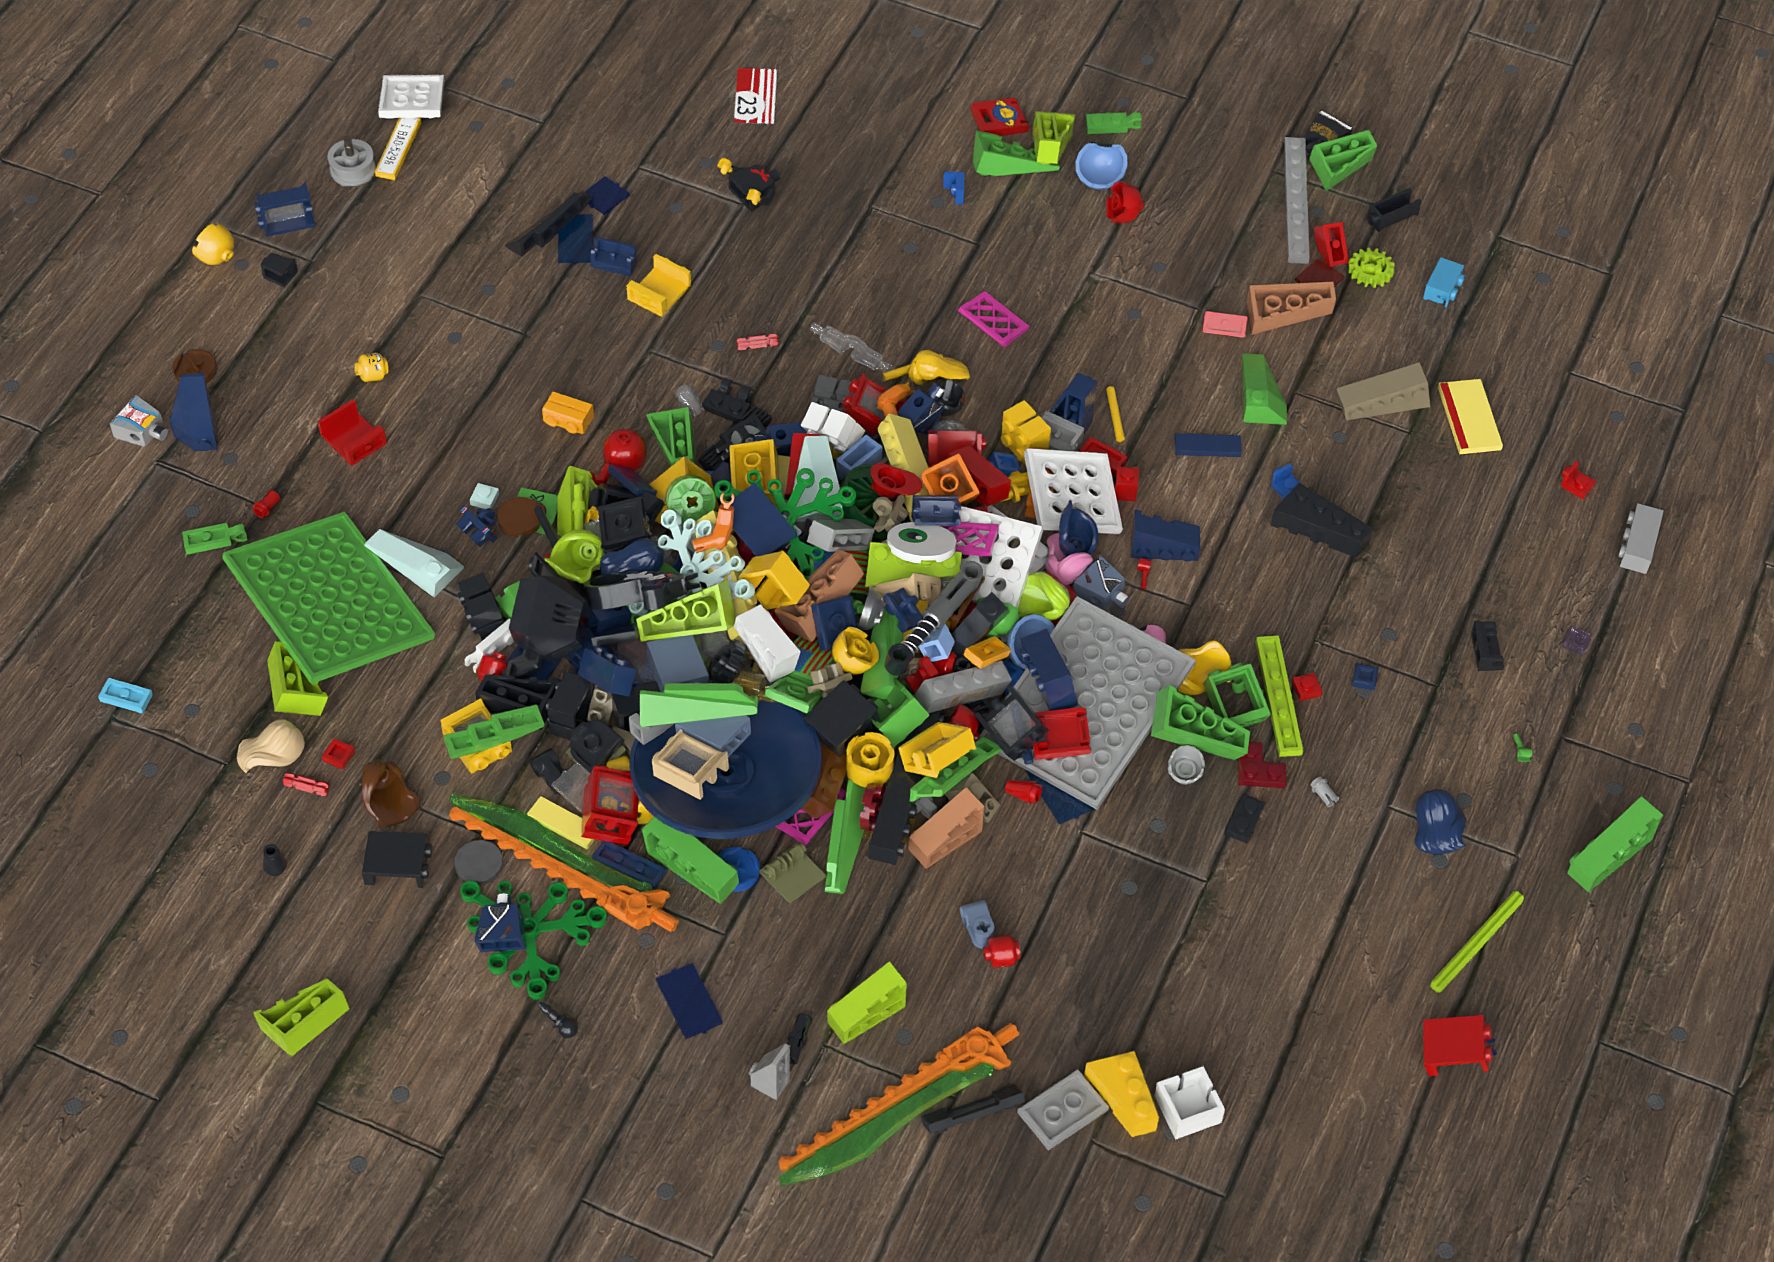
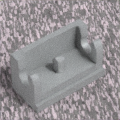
[1042,411,1084,452]

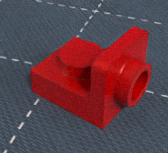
[1561,461,1596,500]
[906,656,939,695]

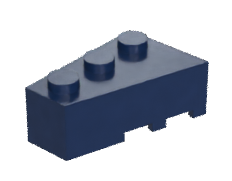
[1131,510,1200,561]
[1019,629,1078,711]
[578,646,637,696]

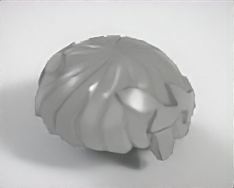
[1168,744,1205,785]

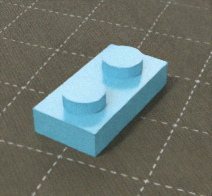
[98,678,153,713]

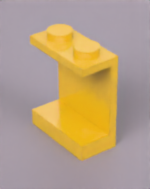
[627,254,691,317]

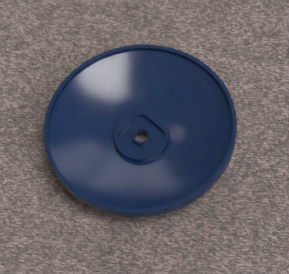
[630,687,822,839]

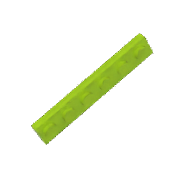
[1255,636,1303,757]

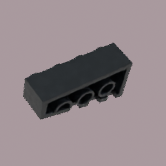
[1271,483,1373,558]

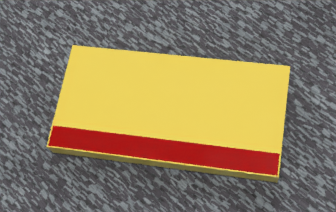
[1438,379,1503,454]

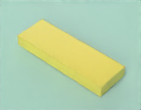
[527,796,600,850]

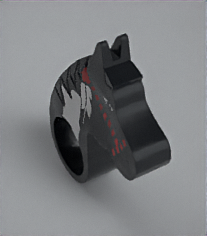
[585,571,700,610]

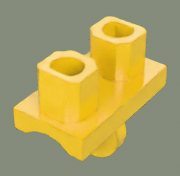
[1000,471,1030,503]

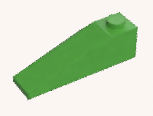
[973,131,1060,176]
[1242,354,1287,425]

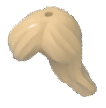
[237,719,305,773]

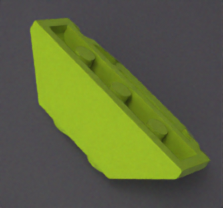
[557,466,601,539]

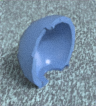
[1075,143,1128,190]
[1006,614,1055,671]

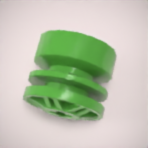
[665,475,716,525]

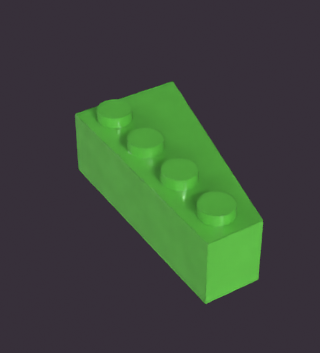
[1567,796,1663,892]

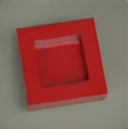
[1292,673,1322,701]
[322,739,355,770]

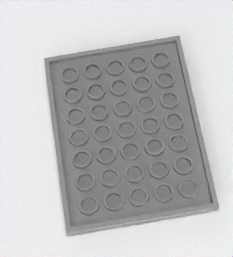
[978,596,1196,810]

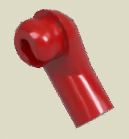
[590,463,611,485]

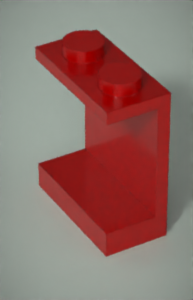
[317,399,387,466]
[927,430,986,467]
[1423,1015,1493,1076]

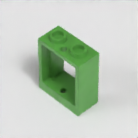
[1203,663,1271,728]

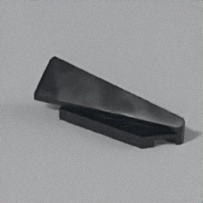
[505,191,594,257]

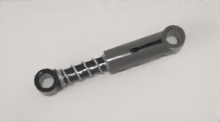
[885,561,983,676]

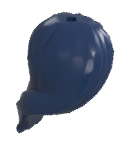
[1059,500,1098,557]
[600,538,664,575]
[1415,789,1466,855]

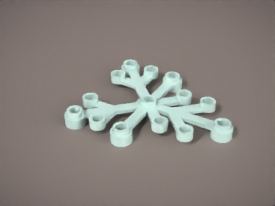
[629,510,755,616]

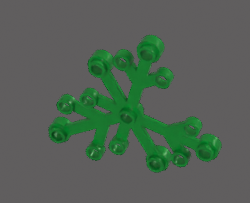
[714,468,856,579]
[460,881,607,1000]

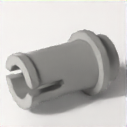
[1310,776,1339,807]

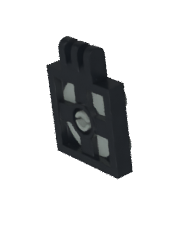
[714,414,766,464]

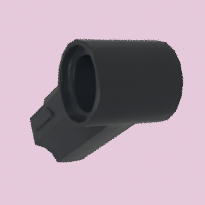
[529,748,572,795]

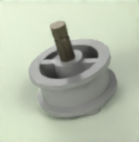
[328,136,376,186]

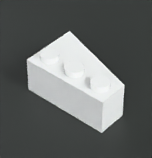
[734,605,800,683]

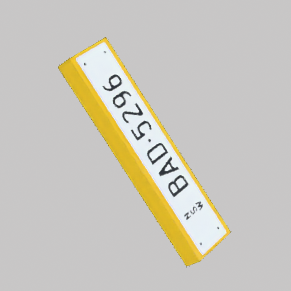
[375,117,421,180]

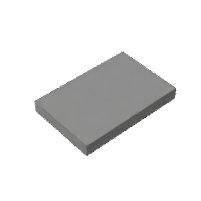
[1017,1069,1109,1151]

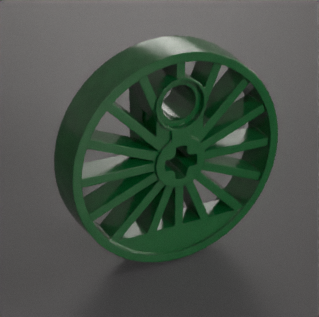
[839,464,911,540]

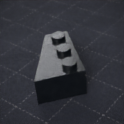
[475,675,559,730]

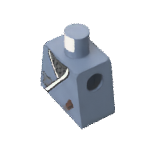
[1073,556,1129,610]

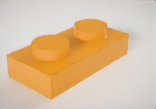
[964,636,1011,669]

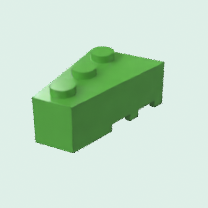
[1309,130,1377,191]
[646,407,697,467]

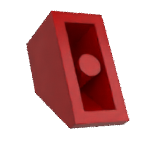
[1314,222,1349,267]

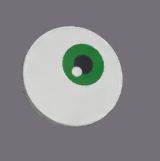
[887,522,956,563]

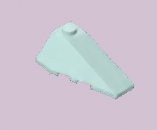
[365,529,464,598]

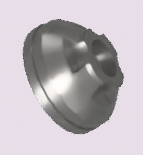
[858,588,886,630]

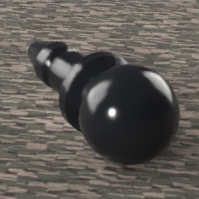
[538,1002,578,1038]

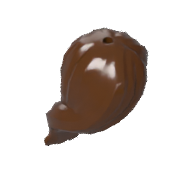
[362,759,420,829]

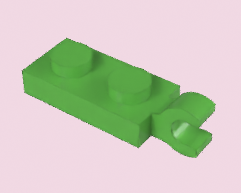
[1086,112,1142,134]
[182,523,247,555]

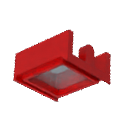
[842,373,908,435]
[584,765,639,835]

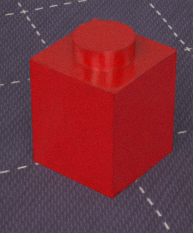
[1114,466,1139,502]

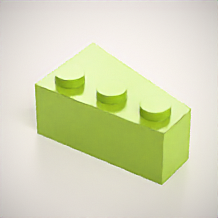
[267,641,328,716]
[827,961,907,1044]

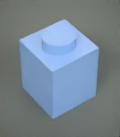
[919,624,955,662]

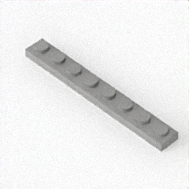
[1284,137,1309,264]

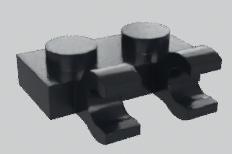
[702,377,752,423]

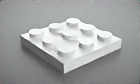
[378,75,445,118]

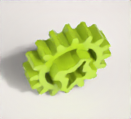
[1348,248,1395,288]

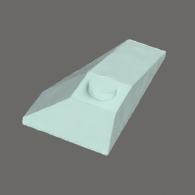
[793,436,842,522]

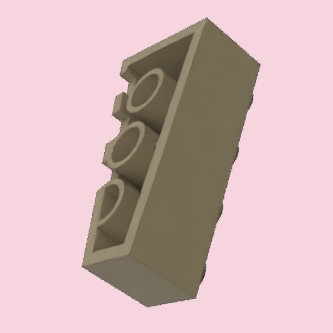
[1336,362,1430,421]

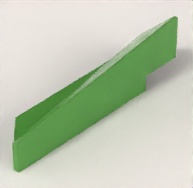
[860,608,903,700]
[910,736,1001,802]
[825,780,866,894]

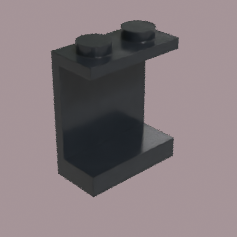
[803,680,879,757]
[362,831,432,888]

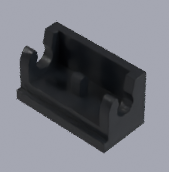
[1471,620,1504,671]

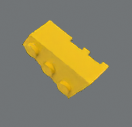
[1084,1051,1159,1137]

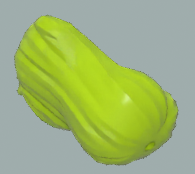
[545,529,605,584]
[1018,571,1070,620]

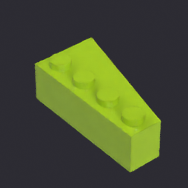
[636,579,736,641]

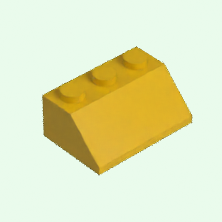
[729,439,780,507]

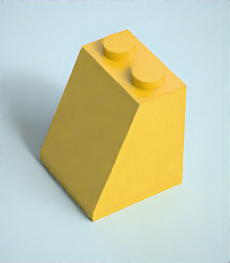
[649,456,719,525]

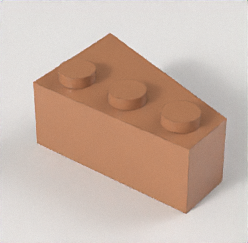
[908,787,984,869]

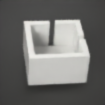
[801,402,865,454]
[1154,1067,1225,1139]

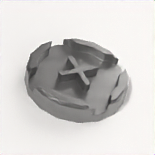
[454,840,503,886]

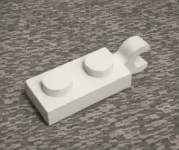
[465,619,514,673]

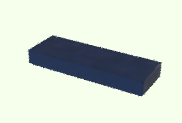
[1175,433,1241,457]
[608,464,657,497]
[592,841,667,890]

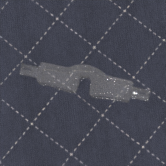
[810,322,894,372]

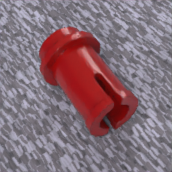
[253,490,281,518]

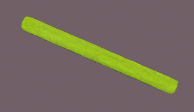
[1430,891,1524,993]

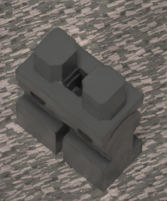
[809,375,851,416]

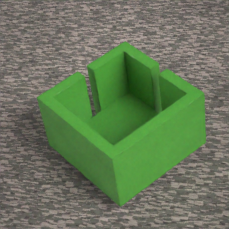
[872,679,930,747]

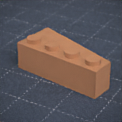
[1246,282,1336,335]
[774,549,864,642]

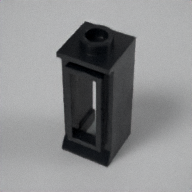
[1367,188,1422,232]

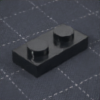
[1225,794,1265,844]

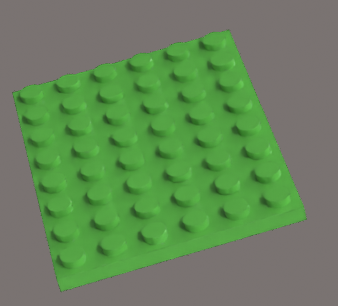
[223,512,435,684]

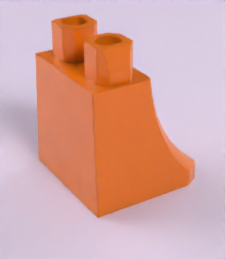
[921,453,980,506]

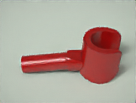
[1137,557,1151,589]

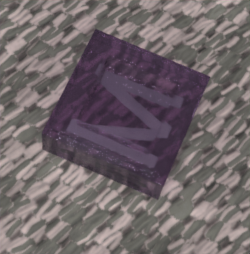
[1562,626,1593,656]

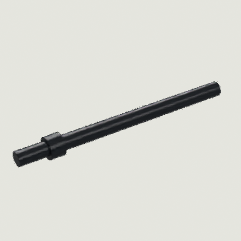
[534,506,588,603]

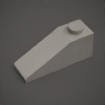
[749,1044,790,1100]

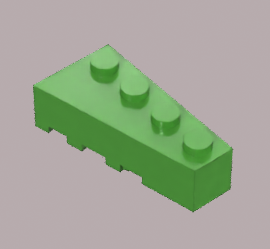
[1151,685,1250,760]
[642,817,739,904]

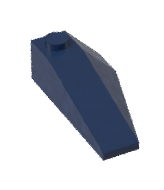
[170,373,218,451]

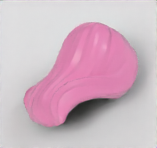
[1046,533,1093,585]

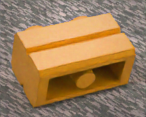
[542,392,594,435]

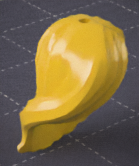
[908,350,970,385]
[1178,640,1231,695]

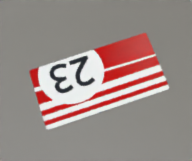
[734,68,777,124]

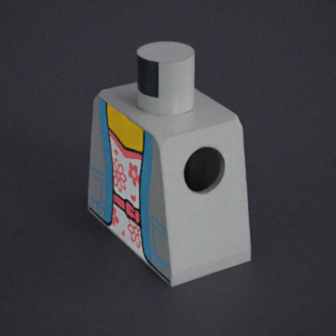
[110,395,168,446]

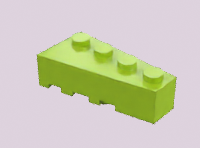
[865,542,962,592]

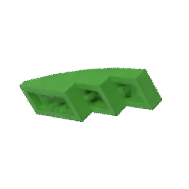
[443,705,545,759]

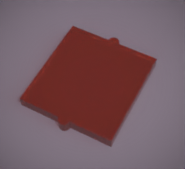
[1295,258,1345,287]

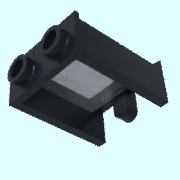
[975,684,1050,761]

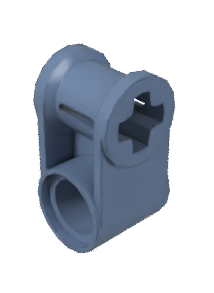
[960,900,995,949]

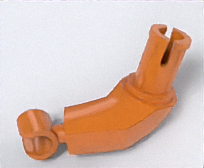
[877,382,915,418]
[692,492,735,553]

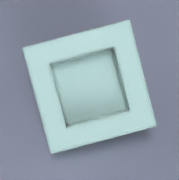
[470,483,499,509]

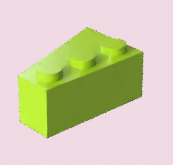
[1032,111,1075,165]
[253,979,349,1057]

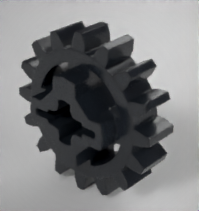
[708,639,746,683]

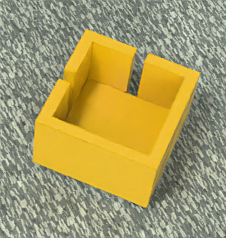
[1001,400,1051,465]
[739,551,810,610]

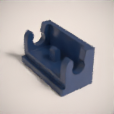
[591,237,637,276]
[911,495,961,526]

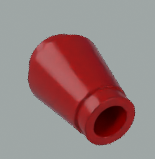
[1005,779,1042,804]

